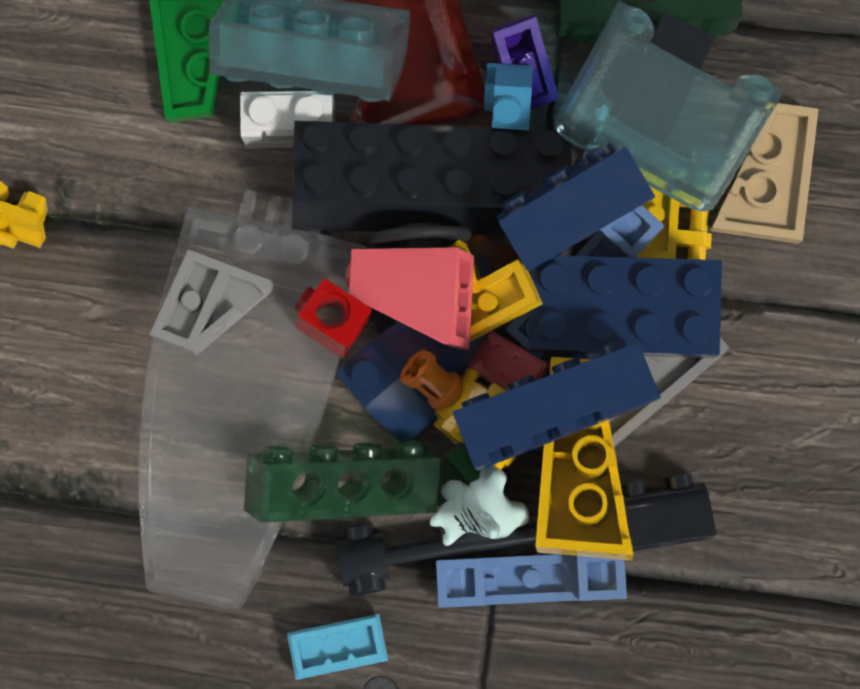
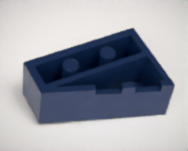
[496,138,655,271]

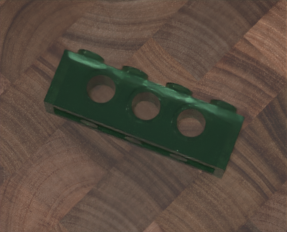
[244,441,441,523]

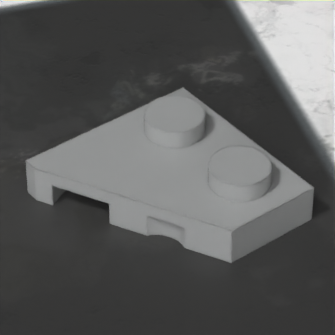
[150,249,274,356]

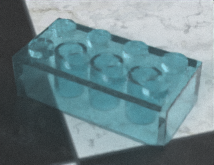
[209,0,410,102]

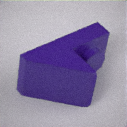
[491,14,559,110]

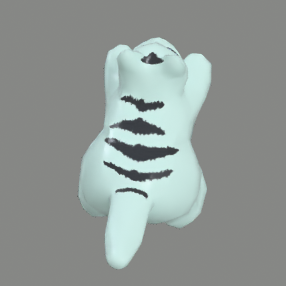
[430,465,530,546]

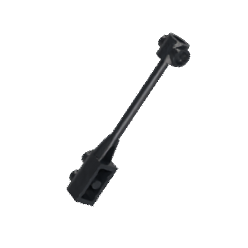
[336,474,717,596]

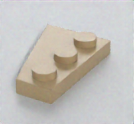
[710,102,819,244]

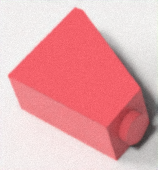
[345,247,474,350]

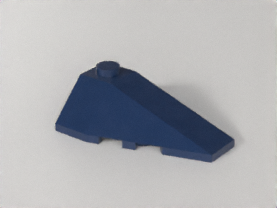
[335,257,496,446]

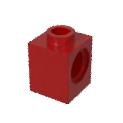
[294,278,372,359]

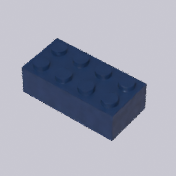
[529,256,722,358]

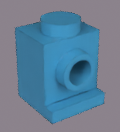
[484,63,533,130]

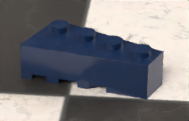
[452,339,661,471]

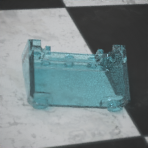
[554,1,783,212]

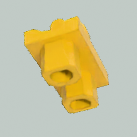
[0,181,48,249]

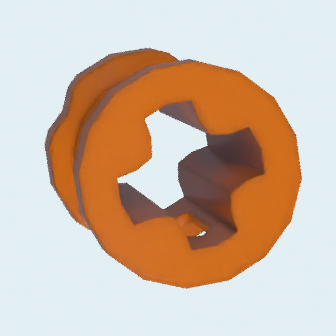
[400,350,463,411]

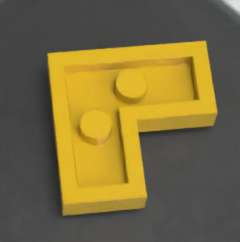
[445,240,543,342]

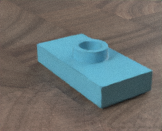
[287,614,389,680]

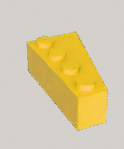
[535,357,634,561]

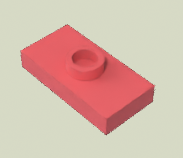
[469,330,550,391]

